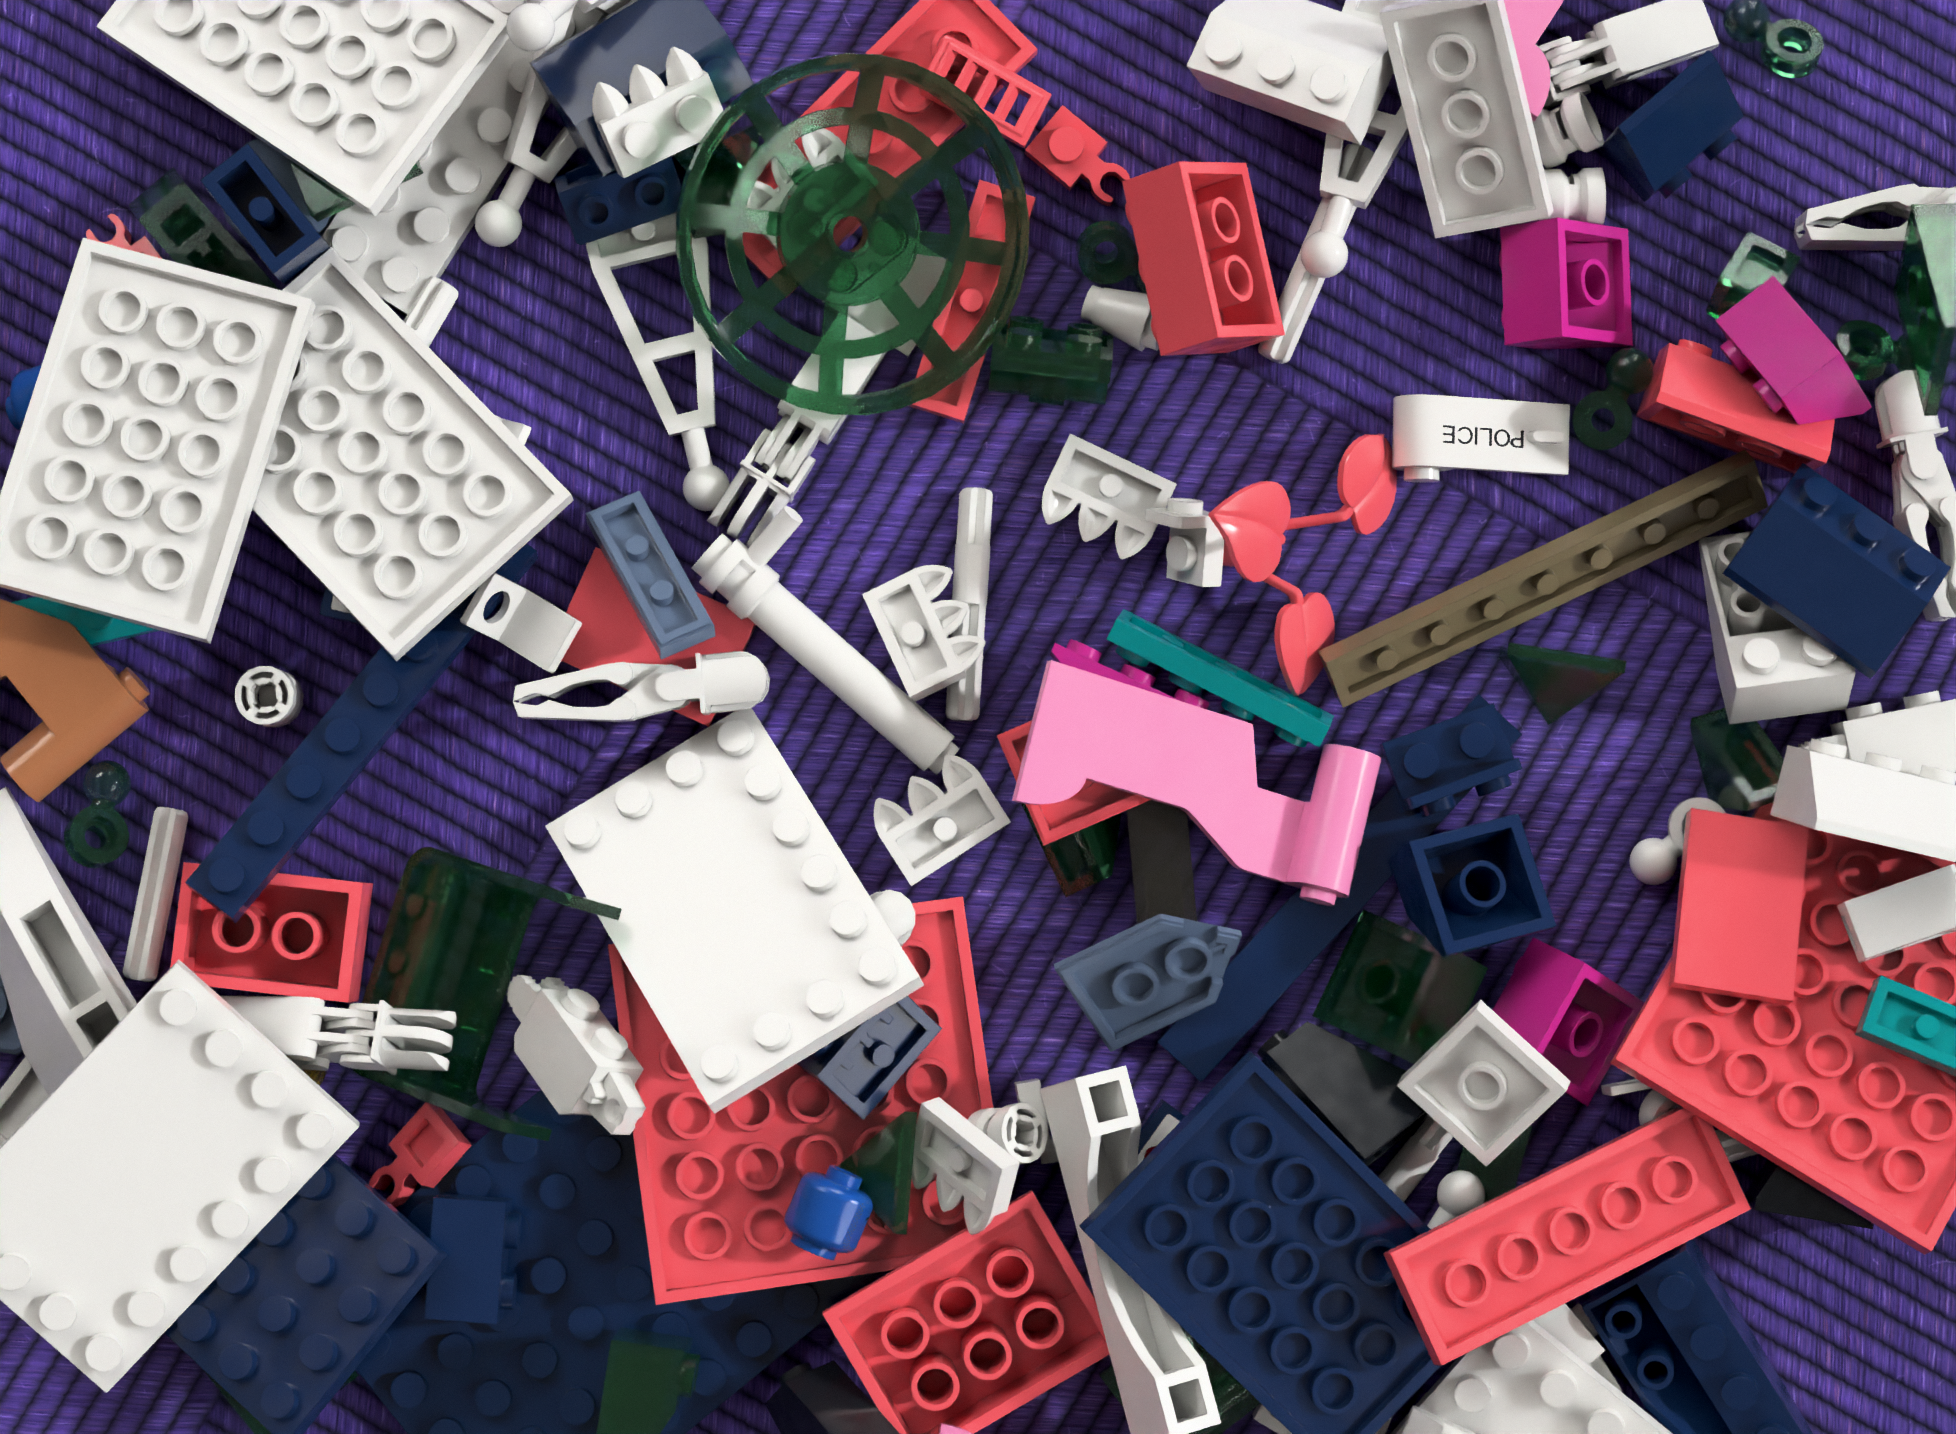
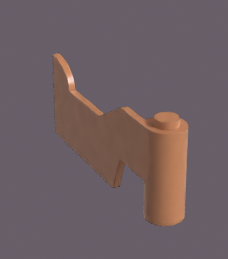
[0,599,150,802]

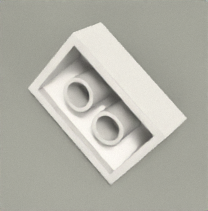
[1187,0,1394,145]
[1770,738,1956,862]

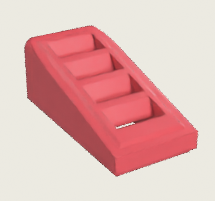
[919,35,1052,148]

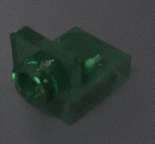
[1706,231,1801,319]

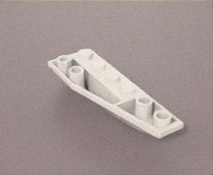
[0,787,137,1096]

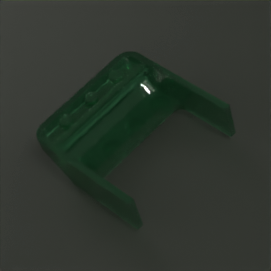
[353,847,622,1141]

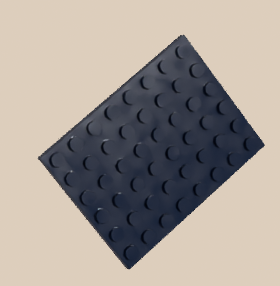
[356,1027,882,1434]

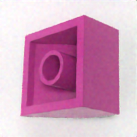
[1499,217,1633,350]
[1715,276,1872,425]
[1492,937,1644,1106]

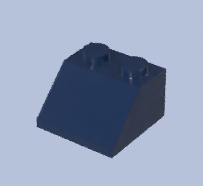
[1599,50,1744,202]
[1389,813,1556,958]

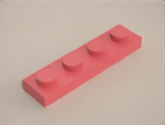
[907,180,1036,424]

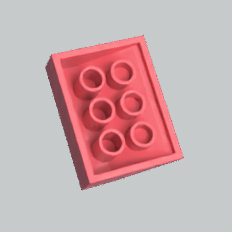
[822,1190,1110,1434]

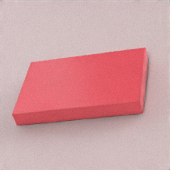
[561,547,756,727]
[1669,808,1809,1005]

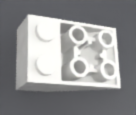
[1699,532,1856,724]

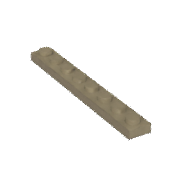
[1318,450,1769,708]

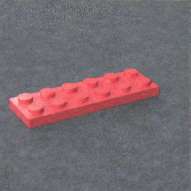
[703,0,1038,298]
[1383,1106,1751,1366]

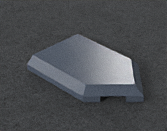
[1054,914,1242,1052]

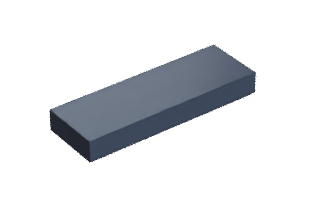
[586,491,716,660]

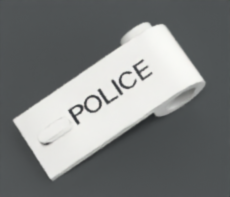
[1392,394,1570,482]

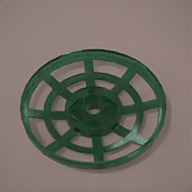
[675,53,1030,415]

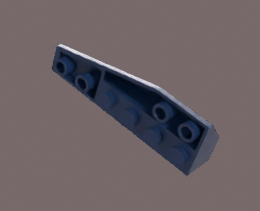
[1582,1239,1813,1434]

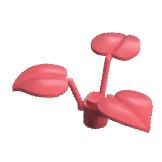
[1208,433,1397,696]

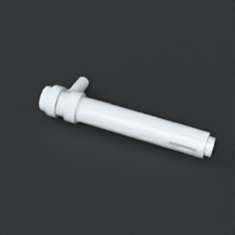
[691,506,960,775]

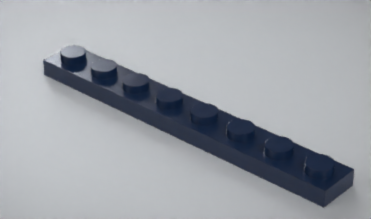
[185,543,538,924]

